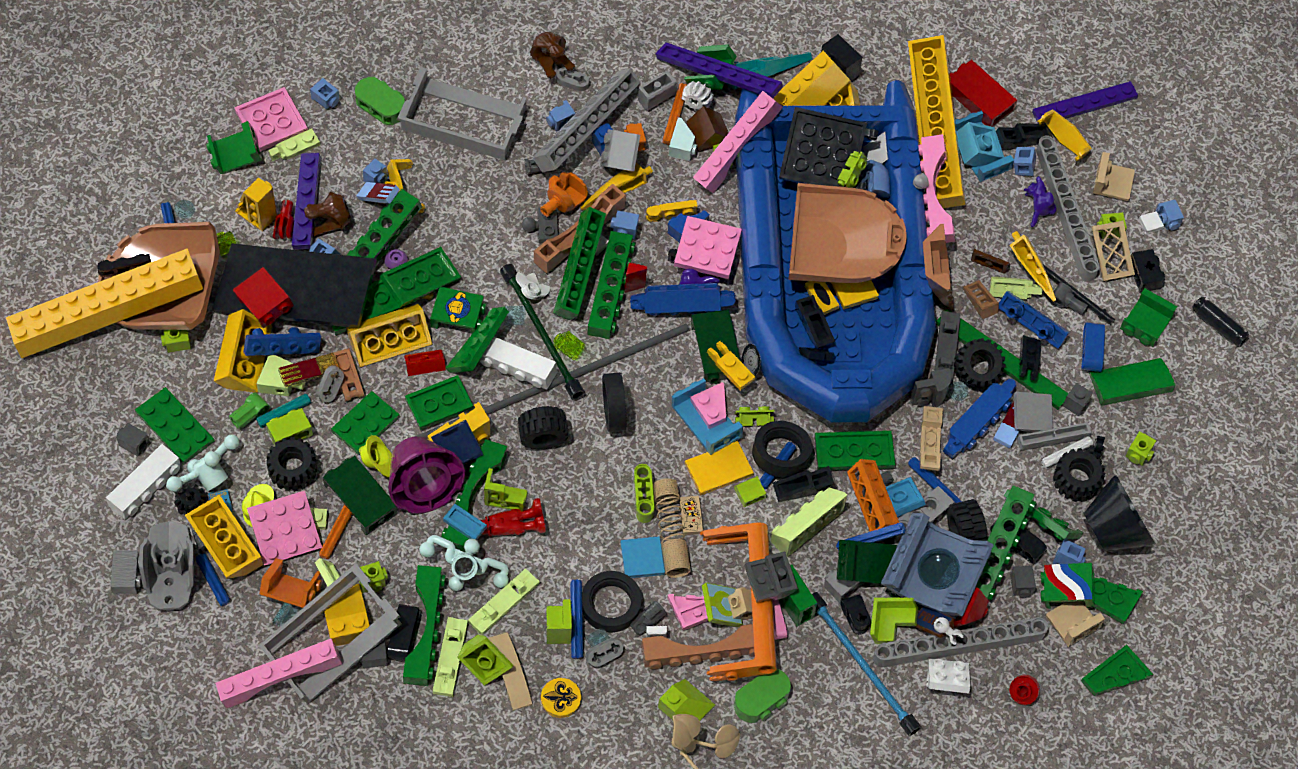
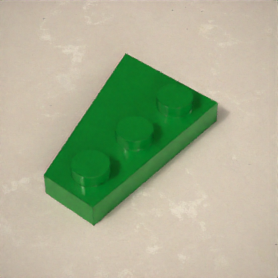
[1081,644,1154,696]

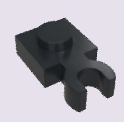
[799,347,834,362]
[1088,436,1105,459]

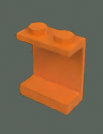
[259,558,322,608]

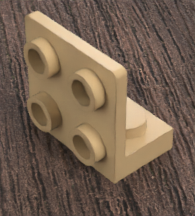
[1093,152,1135,201]
[1046,601,1105,647]

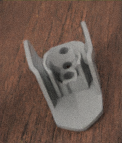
[139,522,195,611]

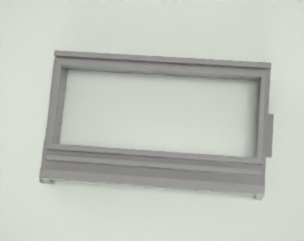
[397,67,527,160]
[259,563,402,704]

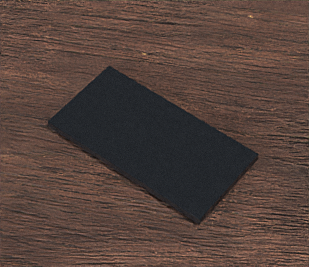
[213,243,377,328]

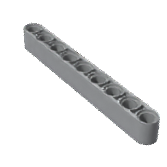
[1036,136,1099,281]
[873,617,1048,667]

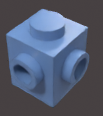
[610,210,639,240]

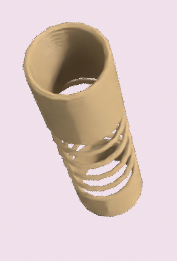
[653,478,691,578]

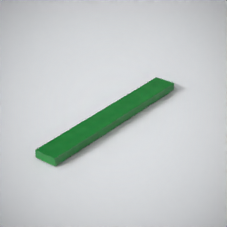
[936,309,1069,410]

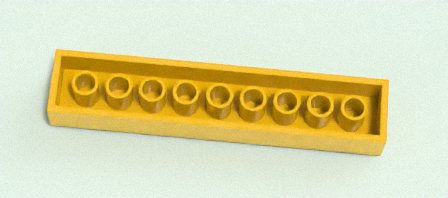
[908,35,966,208]
[6,249,203,359]

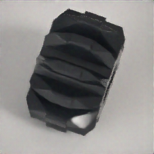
[174,484,208,516]

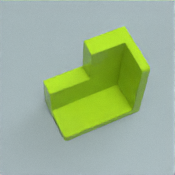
[484,468,527,511]
[870,598,918,644]
[546,599,572,644]

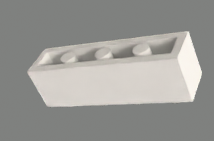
[480,337,558,389]
[106,444,181,520]

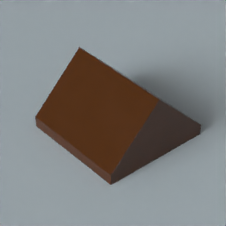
[686,106,729,151]

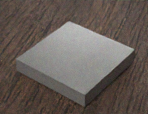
[1014,391,1053,432]

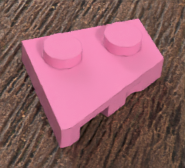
[667,594,708,631]

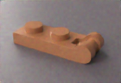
[331,348,364,402]

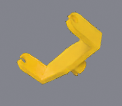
[1037,109,1092,161]
[385,159,425,214]

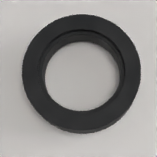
[602,372,627,432]
[752,421,812,477]
[582,571,642,633]

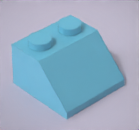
[957,122,1004,167]

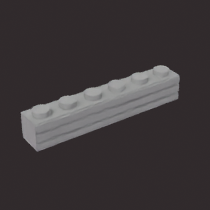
[1017,422,1091,450]

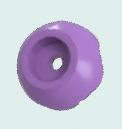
[385,249,408,269]

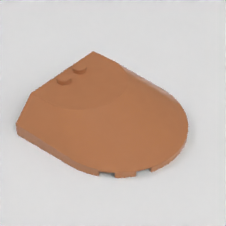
[789,183,906,283]
[98,222,220,330]

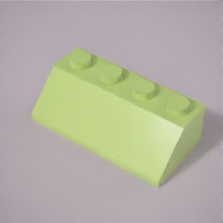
[770,487,847,557]

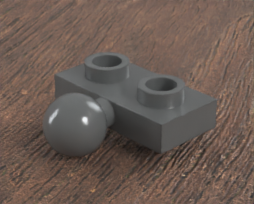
[522,207,558,243]

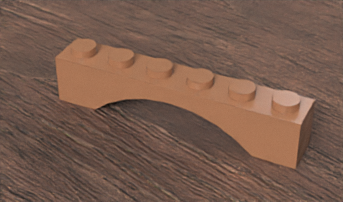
[534,184,626,274]
[641,624,755,669]

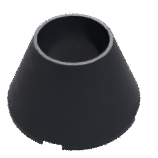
[1083,475,1155,551]

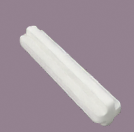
[1042,436,1093,469]

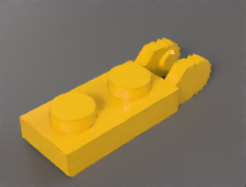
[645,200,698,222]
[707,341,755,391]

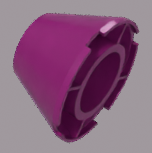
[388,436,465,513]

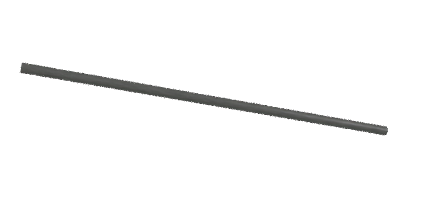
[417,324,689,439]

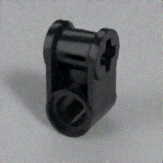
[840,594,870,635]

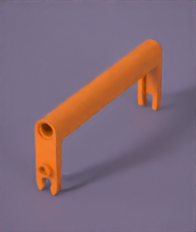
[700,522,776,681]

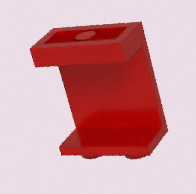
[233,267,294,328]

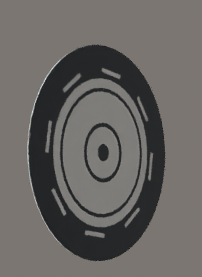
[741,344,760,376]

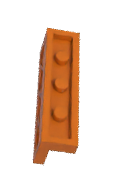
[847,459,899,532]

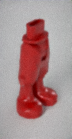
[480,498,546,536]

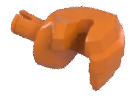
[540,172,588,217]

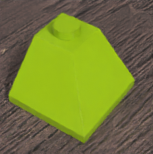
[457,634,513,686]
[658,679,715,721]

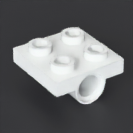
[926,659,970,693]

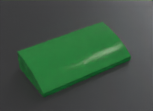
[1089,358,1175,406]

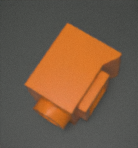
[624,123,646,152]

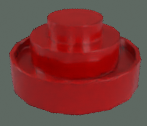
[1009,674,1040,705]

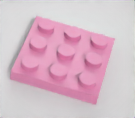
[234,87,308,152]
[674,216,742,279]
[247,491,322,565]

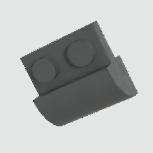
[910,368,952,407]
[744,551,798,603]

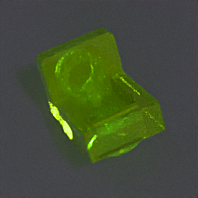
[553,331,585,360]

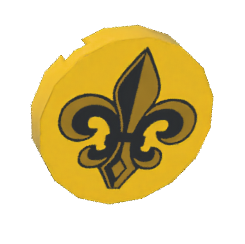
[541,678,581,718]

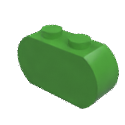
[355,77,405,125]
[734,669,791,723]

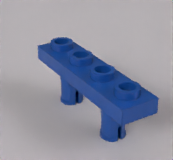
[999,291,1070,349]
[243,327,322,356]

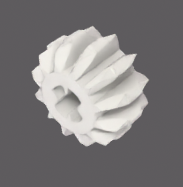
[682,81,714,112]

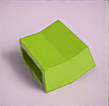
[734,476,767,508]

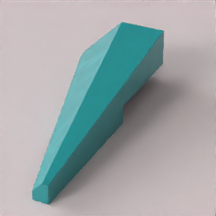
[725,52,812,89]

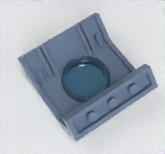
[881,513,993,619]

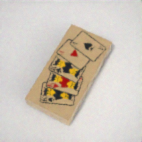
[679,496,703,535]

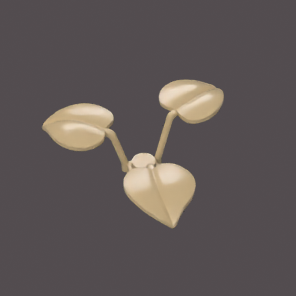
[672,714,740,769]

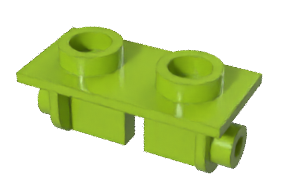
[837,151,868,188]
[734,406,774,426]

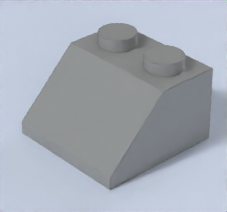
[601,129,640,171]

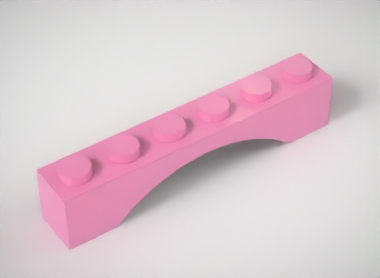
[693,91,783,193]
[919,134,956,243]
[215,639,342,708]

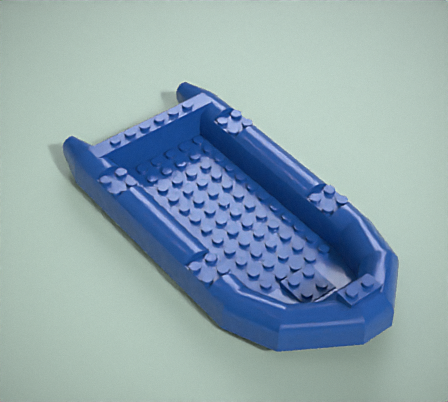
[734,80,936,422]

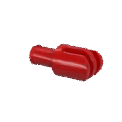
[273,200,294,239]

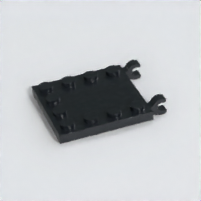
[779,107,879,190]

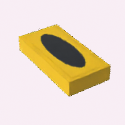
[804,281,839,315]

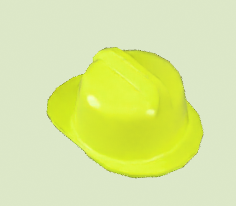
[359,435,392,477]
[241,484,274,527]

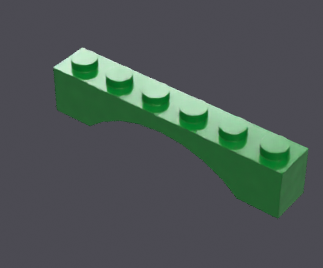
[441,439,507,552]
[403,565,445,686]

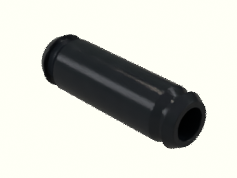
[1192,296,1249,346]

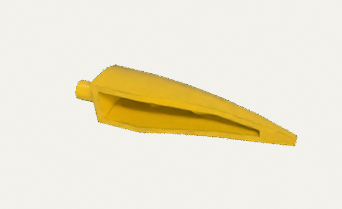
[581,163,653,210]
[1010,231,1056,302]

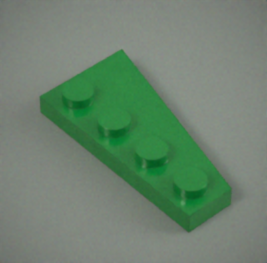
[445,307,509,373]
[1004,489,1084,540]
[1084,577,1143,624]

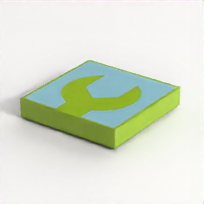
[702,583,743,627]

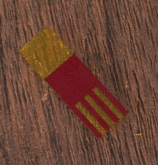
[278,353,339,387]

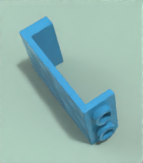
[956,111,1014,182]
[672,378,743,455]

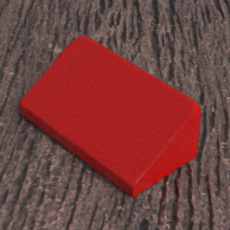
[625,263,647,293]
[404,349,446,376]

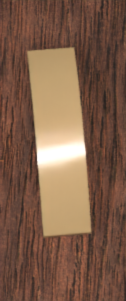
[919,406,943,471]
[488,632,532,711]

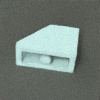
[669,117,697,161]

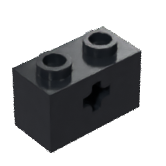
[1131,249,1165,293]

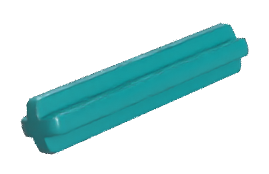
[257,394,311,428]

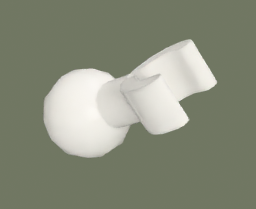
[934,617,963,645]

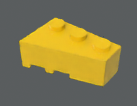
[235,177,277,231]
[427,402,490,444]

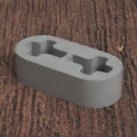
[556,67,589,91]
[317,366,344,402]
[585,638,623,667]

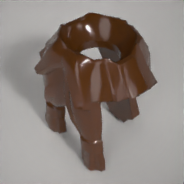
[530,32,575,79]
[304,192,351,237]

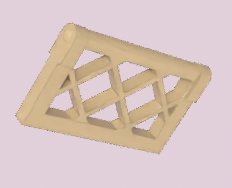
[1091,221,1135,281]

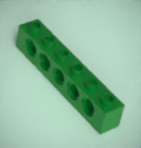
[347,189,422,267]
[553,207,606,320]
[587,231,635,339]
[975,485,1036,600]

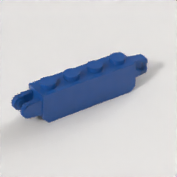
[630,283,736,315]
[943,379,1016,458]

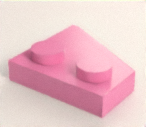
[690,382,726,429]

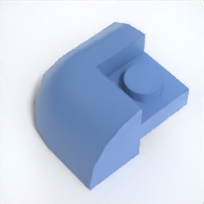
[861,160,890,199]

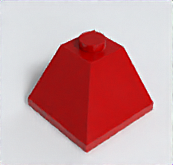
[954,587,989,628]

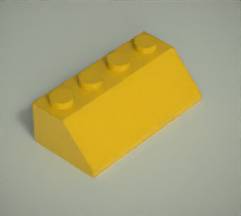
[773,51,851,106]
[346,304,432,367]
[213,309,272,393]
[185,495,263,579]

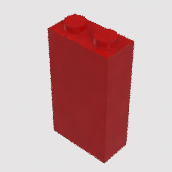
[950,59,1017,127]

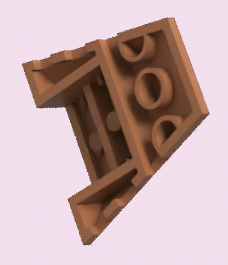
[923,224,954,310]

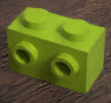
[266,408,313,446]

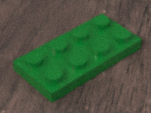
[380,247,461,308]
[331,279,406,335]
[135,387,215,465]
[814,430,895,470]

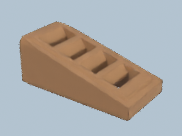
[963,280,999,319]

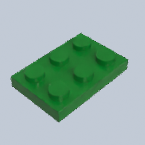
[405,375,474,431]
[331,391,400,455]

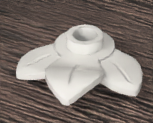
[516,272,550,299]

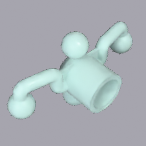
[166,435,239,492]
[419,535,509,591]

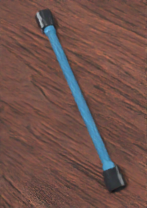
[812,592,922,736]

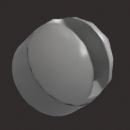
[913,173,929,189]

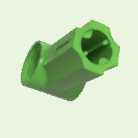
[229,392,270,429]

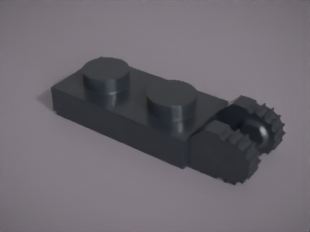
[97,253,151,278]
[1019,335,1041,381]

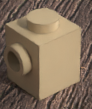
[728,587,753,620]

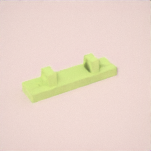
[468,568,540,635]
[433,617,468,697]

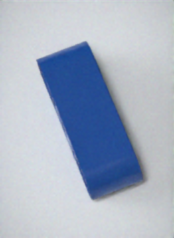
[1081,322,1105,372]

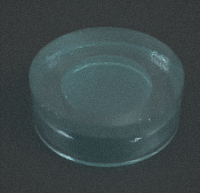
[175,200,194,219]
[948,382,968,401]

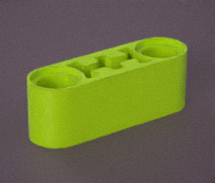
[633,464,654,523]

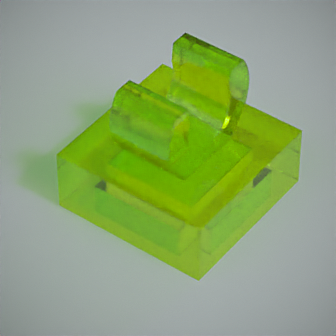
[216,231,236,256]

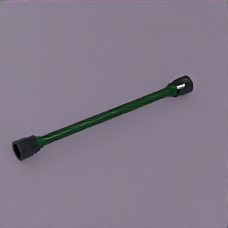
[500,264,585,400]

